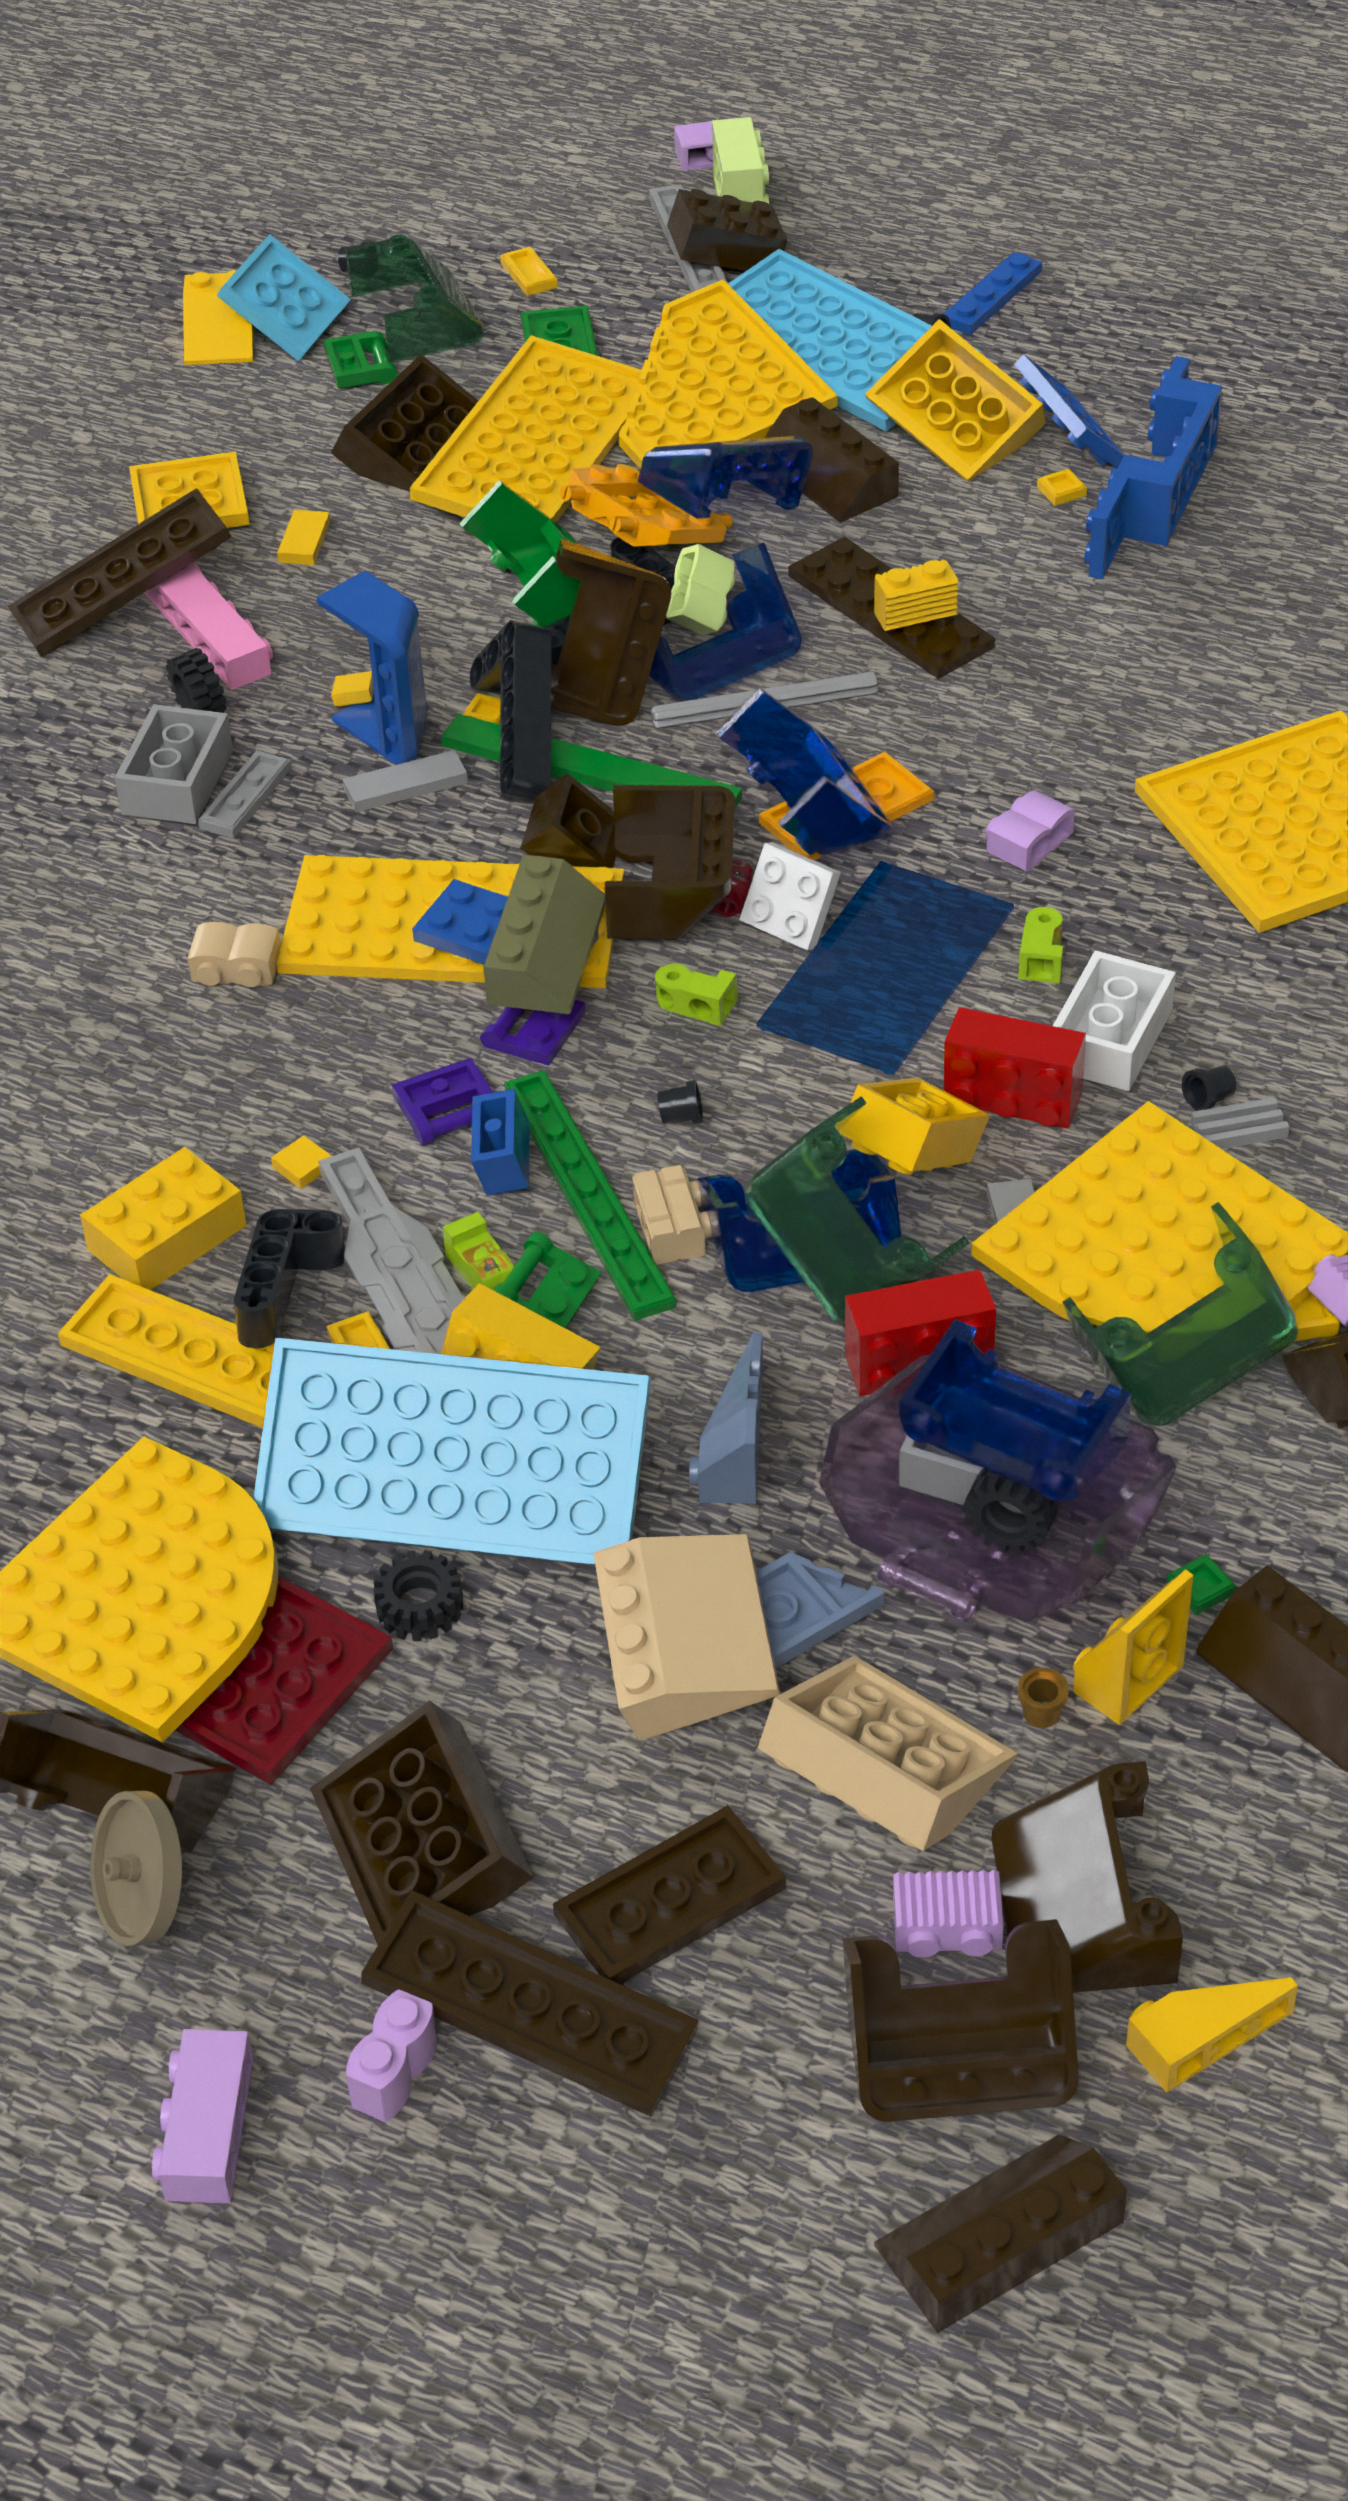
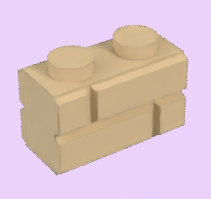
[632,1165,712,1265]

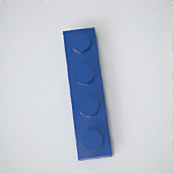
[944,252,1042,335]

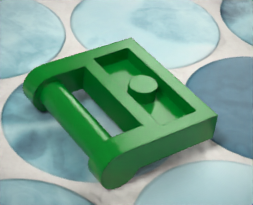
[323,331,398,389]
[493,1232,601,1329]

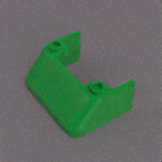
[459,480,581,627]

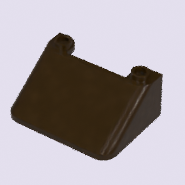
[551,539,672,726]
[991,1761,1183,1993]

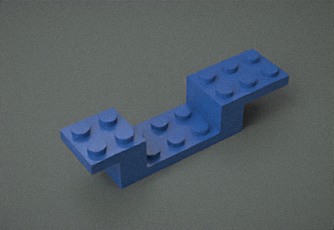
[1084,356,1222,579]

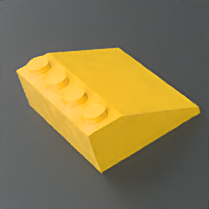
[865,319,1046,482]

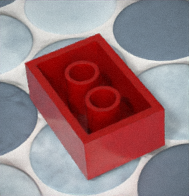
[943,1007,1086,1129]
[845,1269,996,1396]

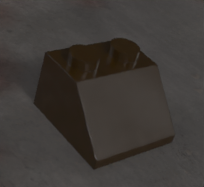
[520,773,616,868]

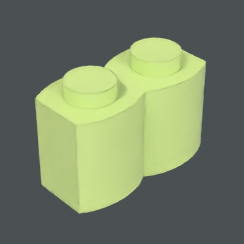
[666,544,735,635]

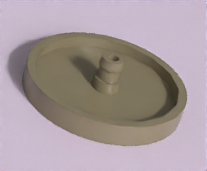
[90,1791,182,1946]

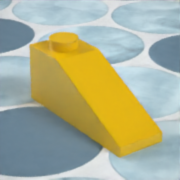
[1126,1977,1298,2093]

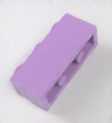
[152,2029,254,2203]

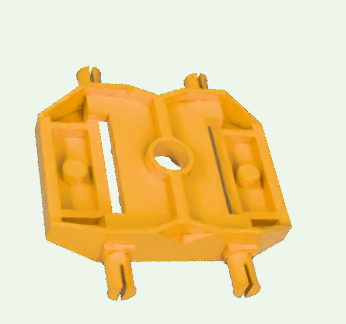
[560,464,732,547]

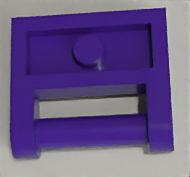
[480,1000,586,1066]
[392,1058,493,1146]

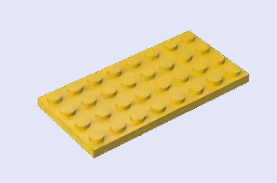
[410,335,641,522]
[276,855,625,988]

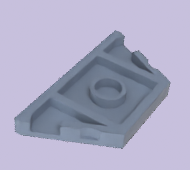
[756,1552,884,1668]

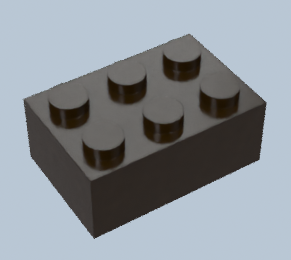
[667,189,788,271]

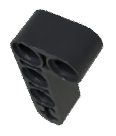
[234,1209,345,1349]

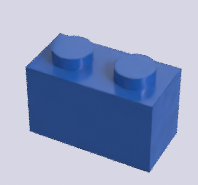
[471,1089,530,1196]

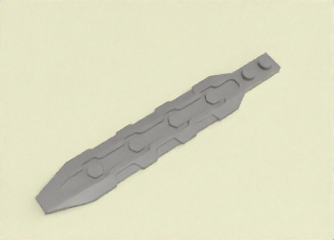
[318,1147,466,1354]

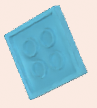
[216,234,351,361]

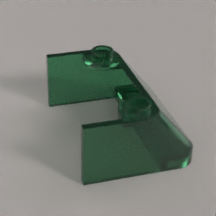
[346,235,484,363]
[745,1096,970,1326]
[1062,1202,1298,1426]

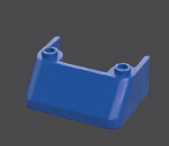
[316,570,428,765]

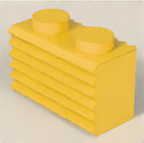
[874,559,958,631]

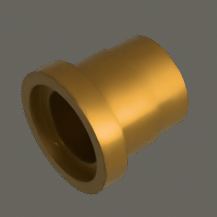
[1018,1667,1069,1728]

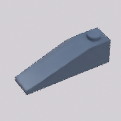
[689,1332,763,1504]

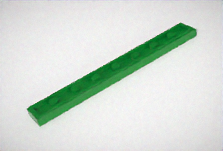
[441,714,742,808]
[504,1070,676,1321]

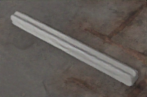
[651,671,878,729]

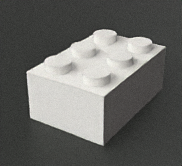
[1053,950,1176,1091]

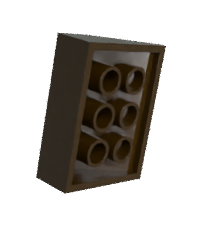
[331,354,479,492]
[310,1700,534,1945]

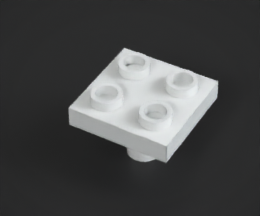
[739,842,841,951]

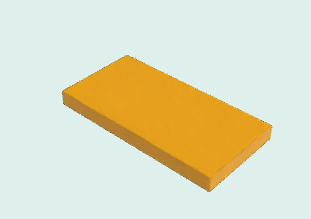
[759,752,934,860]

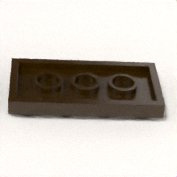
[553,1805,786,1984]

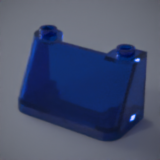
[637,436,813,519]
[697,1149,902,1292]
[899,1319,1132,1501]

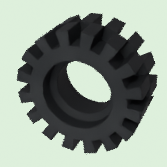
[166,648,227,713]
[962,1461,1059,1554]
[373,1550,464,1641]

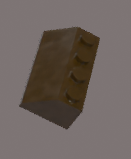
[755,397,899,523]
[1196,1565,1348,1773]
[874,2135,1127,2333]

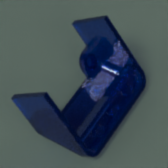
[649,542,802,701]
[716,688,893,855]

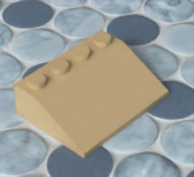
[593,1534,781,1740]
[758,1655,1018,1851]

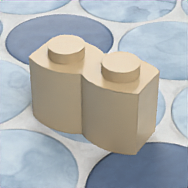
[187,922,281,987]

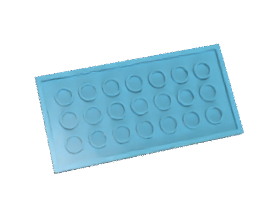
[728,249,981,432]
[253,1338,652,1566]

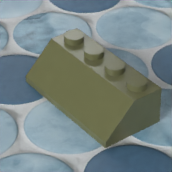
[484,855,606,1014]

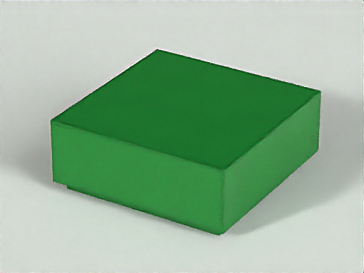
[1166,1554,1236,1615]

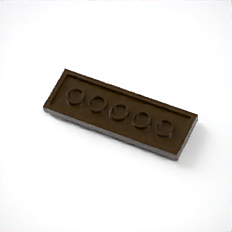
[7,488,232,657]
[788,537,995,679]
[361,1890,699,2117]

